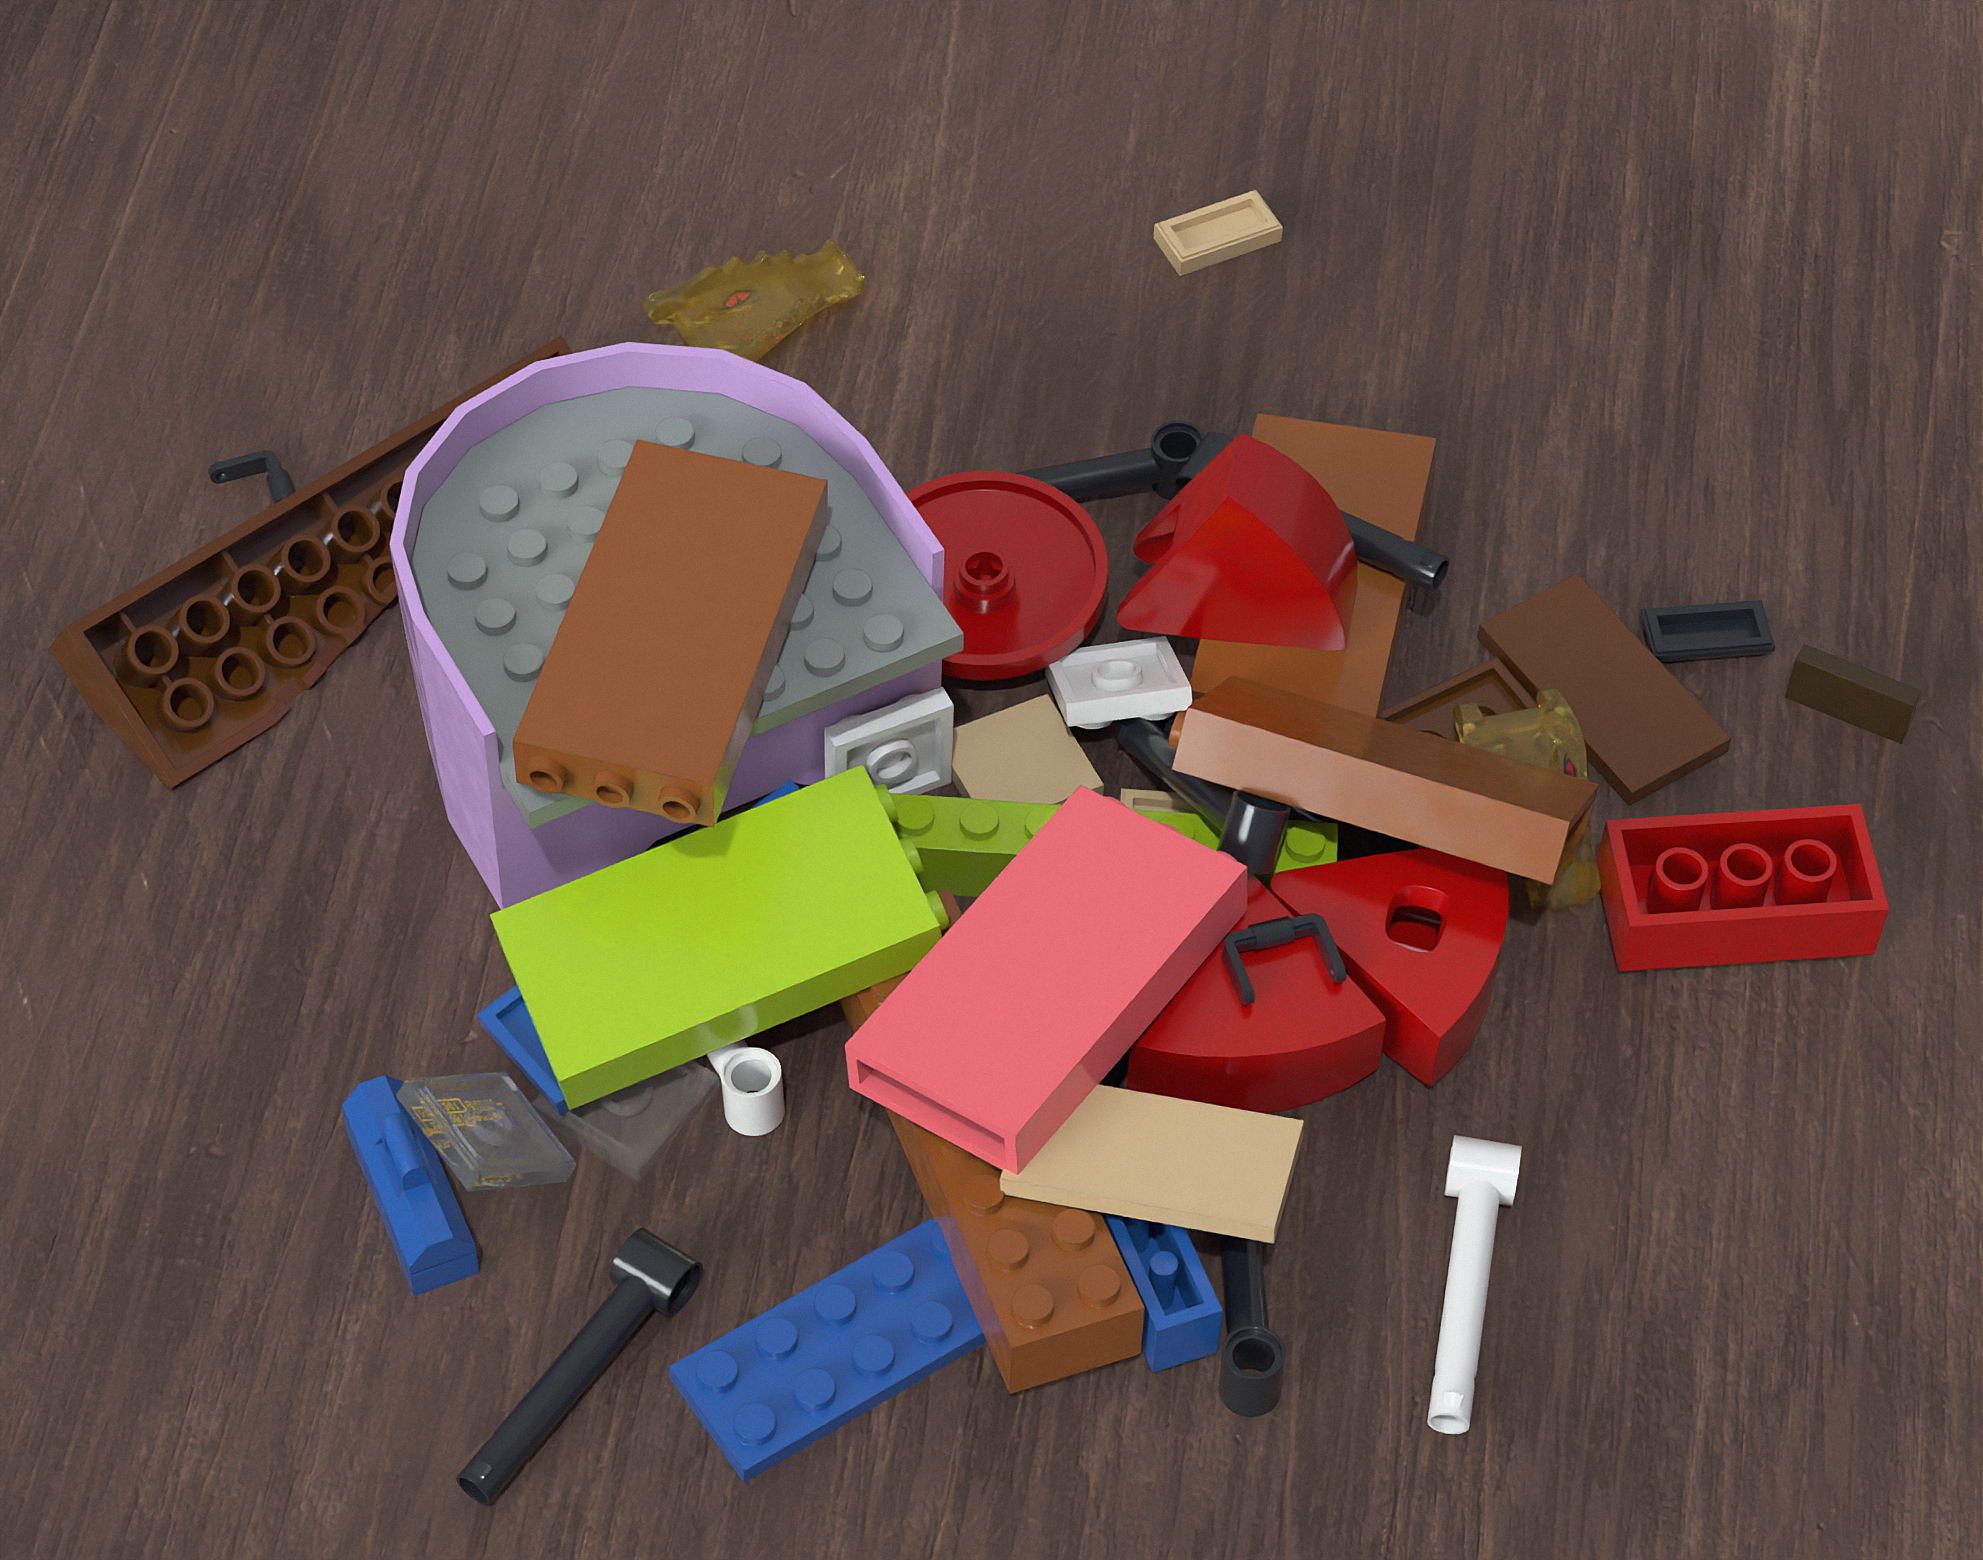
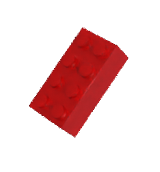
[1595,804,1889,971]

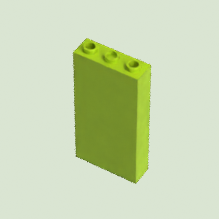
[490,764,950,1110]

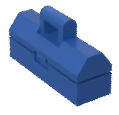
[342,1075,479,1296]

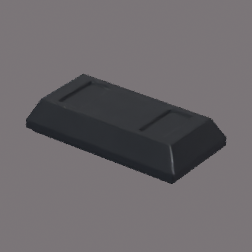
[1641,600,1775,663]

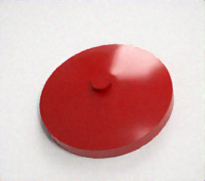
[905,471,1108,680]

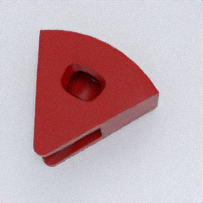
[1117,433,1358,650]
[1270,847,1509,1087]
[1126,872,1387,1114]

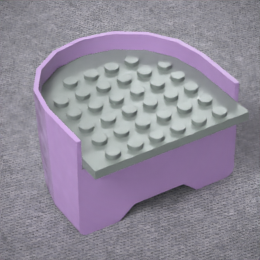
[389,342,964,910]

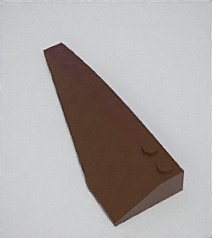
[49,336,573,790]

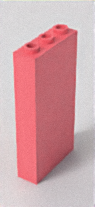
[845,785,1247,1175]

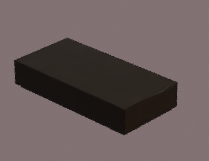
[1785,644,1921,744]

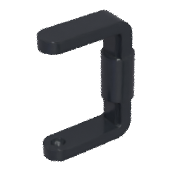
[208,450,296,504]
[1222,913,1346,1006]

